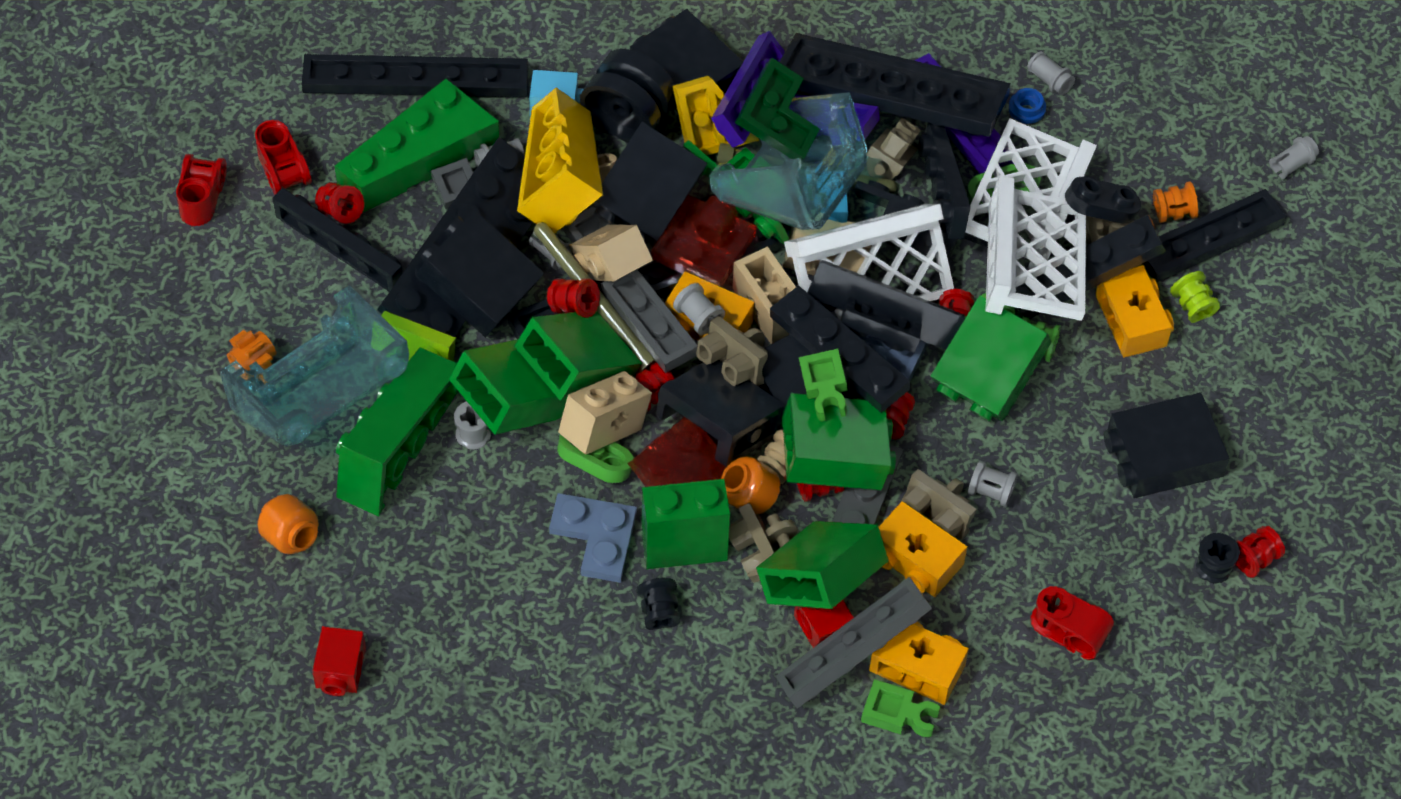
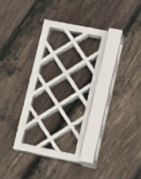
[965,118,1097,269]
[985,175,1086,321]
[784,204,954,321]

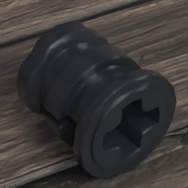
[1196,533,1240,584]
[636,578,680,630]

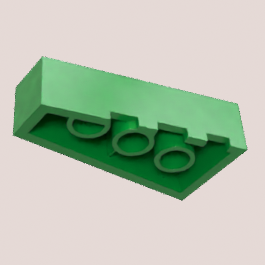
[335,79,499,212]
[336,347,459,517]

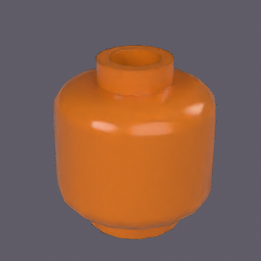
[721,456,781,514]
[257,494,319,555]

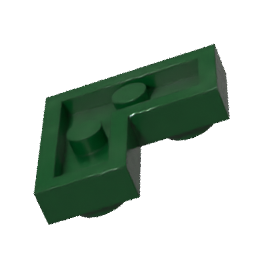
[735,58,820,164]

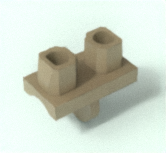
[866,118,921,180]
[696,316,768,386]
[901,469,977,540]
[729,503,798,583]

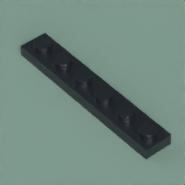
[301,54,528,97]

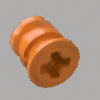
[1153,181,1198,223]

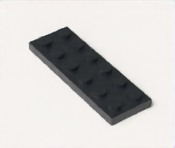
[779,33,1011,137]
[377,137,533,337]

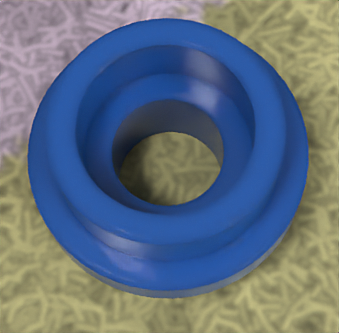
[1008,88,1046,124]

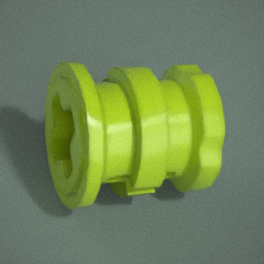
[1170,271,1220,323]

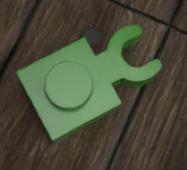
[799,349,848,422]
[861,679,940,737]

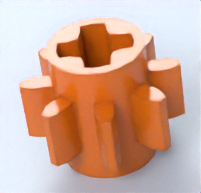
[227,330,277,379]

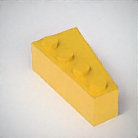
[517,88,603,234]

